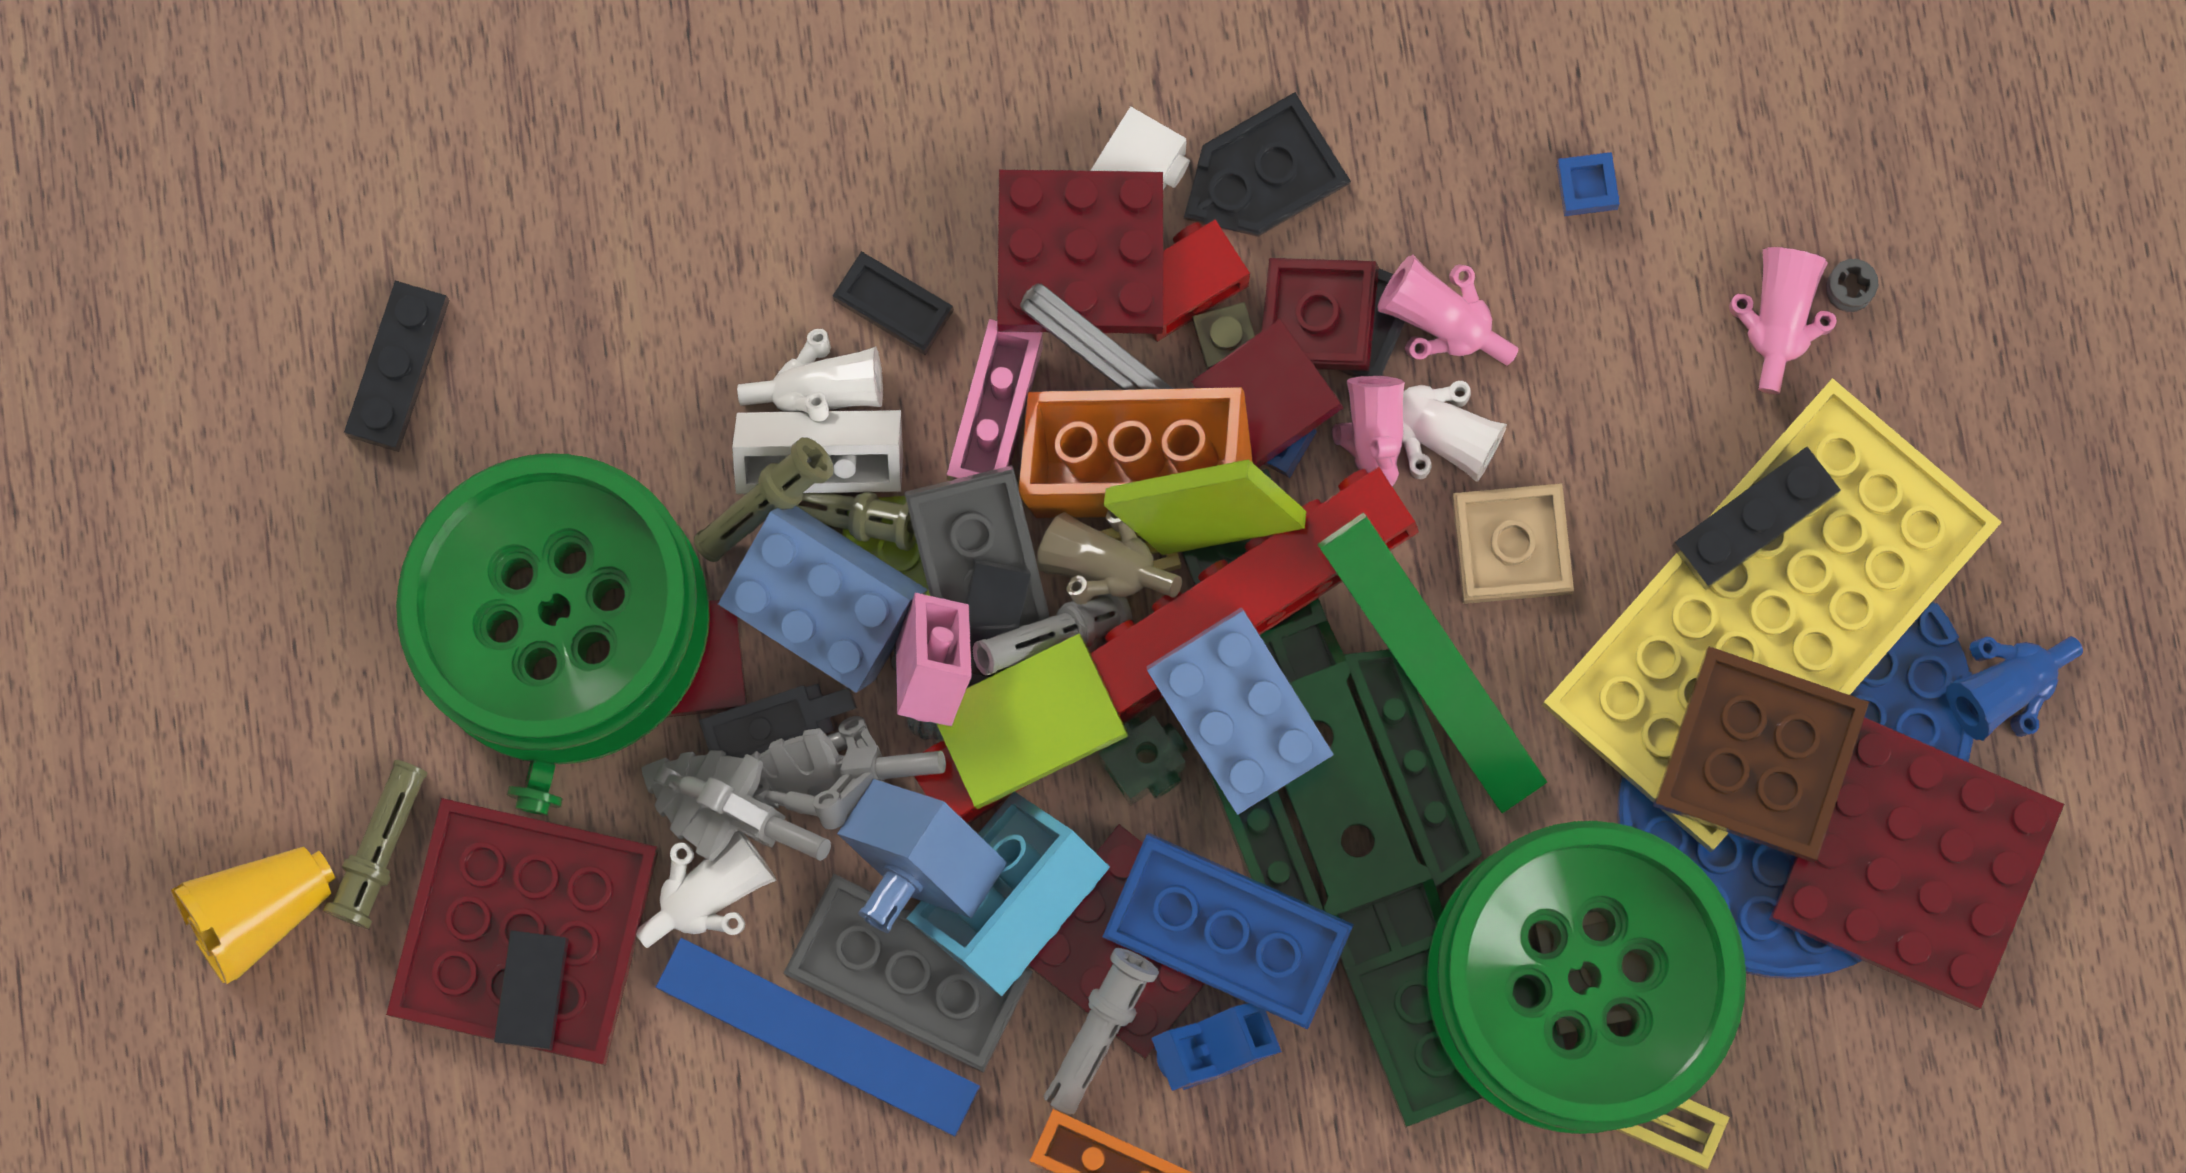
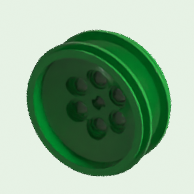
[396,453,710,765]
[1427,821,1746,1134]

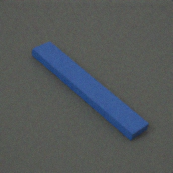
[656,938,980,1137]

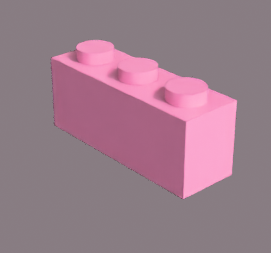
[947,319,1043,481]

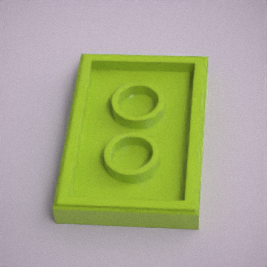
[1104,459,1307,555]
[936,634,1129,809]

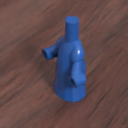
[1946,636,2083,741]

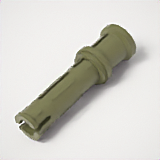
[694,437,834,562]
[796,492,917,551]
[323,760,428,929]

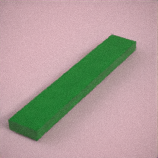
[1317,513,1548,814]

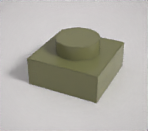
[1192,302,1255,370]

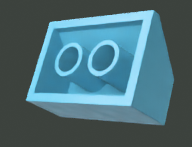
[906,791,1110,996]

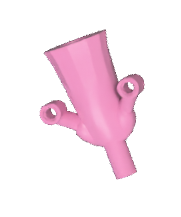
[1729,247,1837,394]
[1377,255,1518,366]
[1332,376,1405,486]

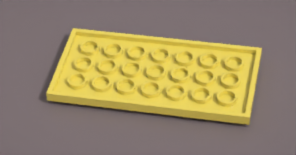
[1542,378,2002,853]

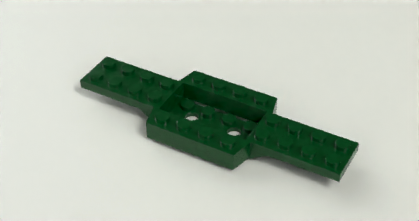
[1181,469,1482,1128]

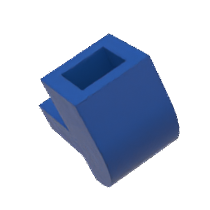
[1152,1003,1282,1091]

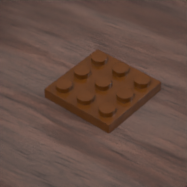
[1653,646,1869,863]

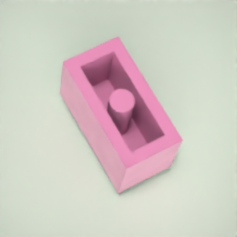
[896,593,971,726]

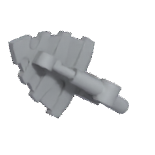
[751,716,946,829]
[642,750,831,861]

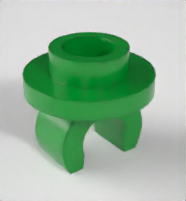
[507,760,563,816]

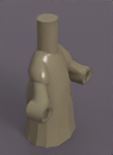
[1036,510,1182,605]

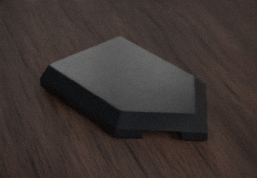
[1184,92,1351,237]

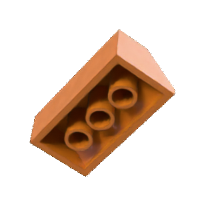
[1019,387,1253,518]

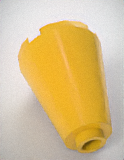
[171,846,335,985]

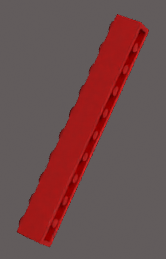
[914,467,1419,824]

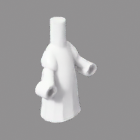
[737,329,883,422]
[1402,381,1507,482]
[636,830,777,948]

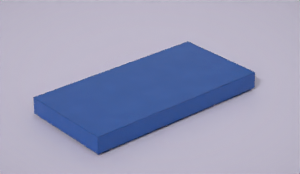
[1102,833,1354,1030]

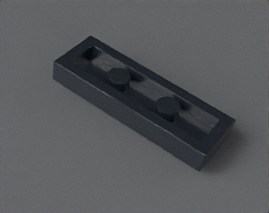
[344,280,450,452]
[1672,446,1841,590]

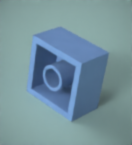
[837,779,1007,933]

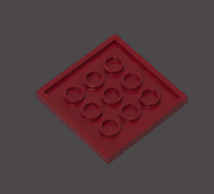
[1769,717,2065,1010]
[386,798,659,1066]

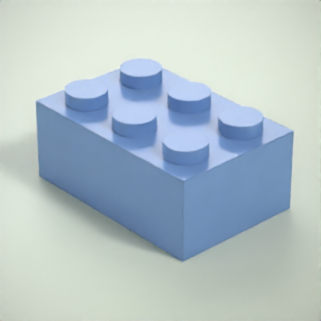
[718,506,927,693]
[1146,607,1334,815]

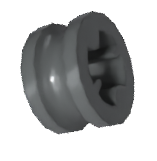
[1826,259,1879,312]

